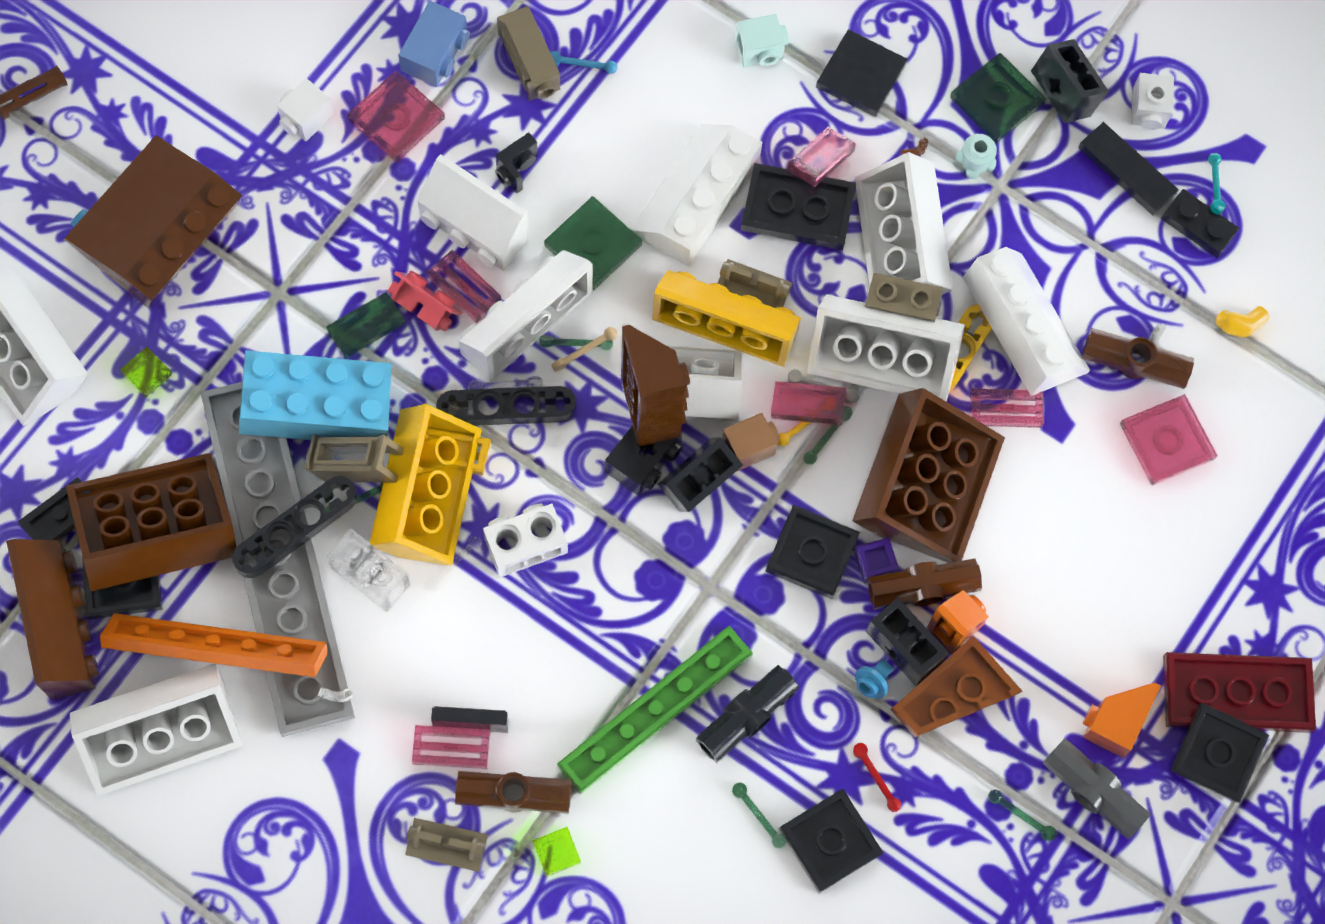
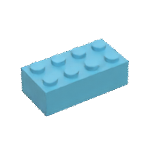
[238,350,392,440]

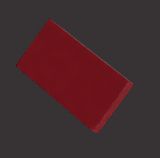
[1163,652,1316,733]

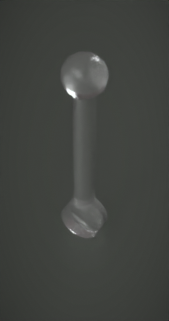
[468,376,543,389]
[423,536,482,593]

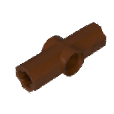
[1082,327,1194,389]
[867,558,982,610]
[455,771,572,814]

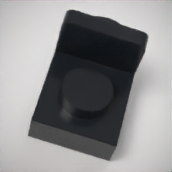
[495,132,538,193]

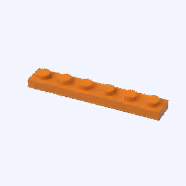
[100,613,327,677]

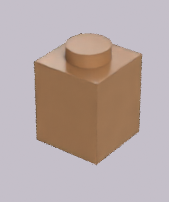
[722,413,780,472]

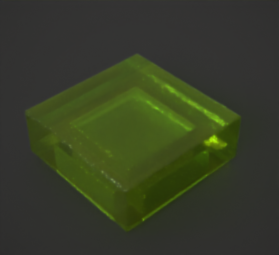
[120,347,173,398]
[532,826,581,878]

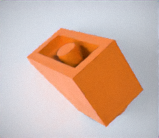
[927,590,989,654]
[1082,682,1161,758]

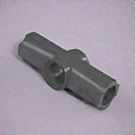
[1042,738,1151,839]

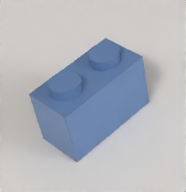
[398,0,470,87]

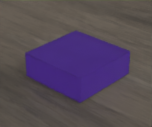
[853,537,900,584]

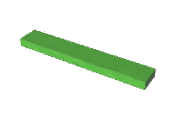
[557,625,753,795]

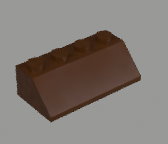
[621,325,690,447]
[6,539,99,700]

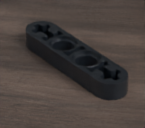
[436,386,576,426]
[232,476,357,578]

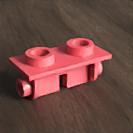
[388,270,462,332]

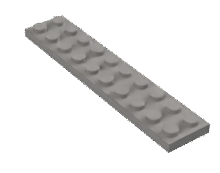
[200,382,355,737]

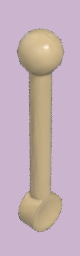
[551,327,617,372]

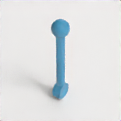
[550,51,618,74]

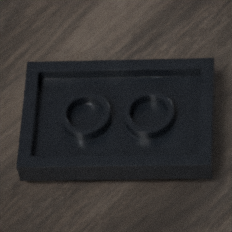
[741,163,856,251]

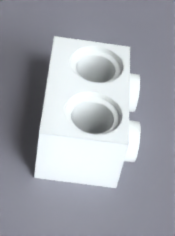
[483,503,568,578]

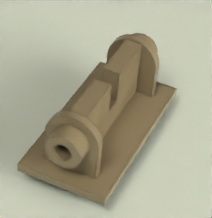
[717,259,793,308]
[865,273,943,322]
[405,818,488,872]

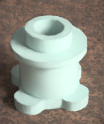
[955,134,997,180]

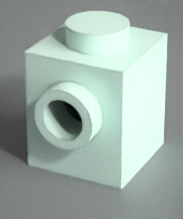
[735,13,789,67]

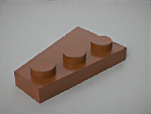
[890,636,1023,737]

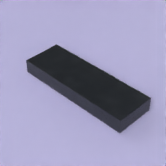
[1078,121,1179,216]

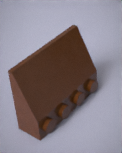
[64,135,243,308]
[852,388,1005,563]
[66,453,237,591]

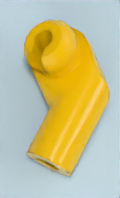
[1216,306,1270,338]

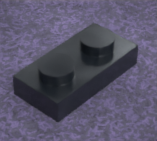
[1160,189,1240,258]
[18,477,91,540]

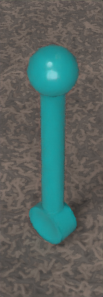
[1208,153,1226,215]

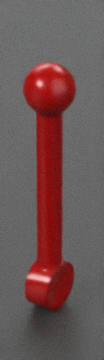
[853,743,901,812]

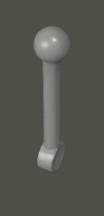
[788,369,859,404]

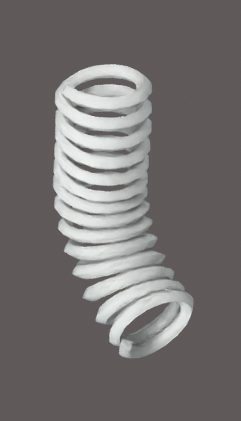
[1149,323,1166,349]
[318,687,353,703]

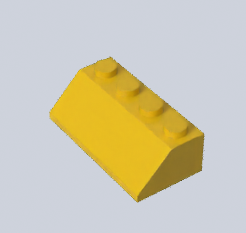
[652,270,801,367]
[369,404,482,566]

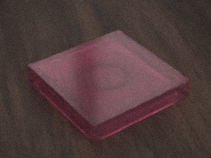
[347,70,445,163]
[1120,394,1218,486]

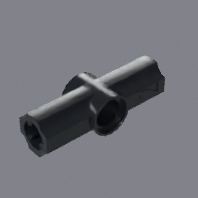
[696,665,800,763]

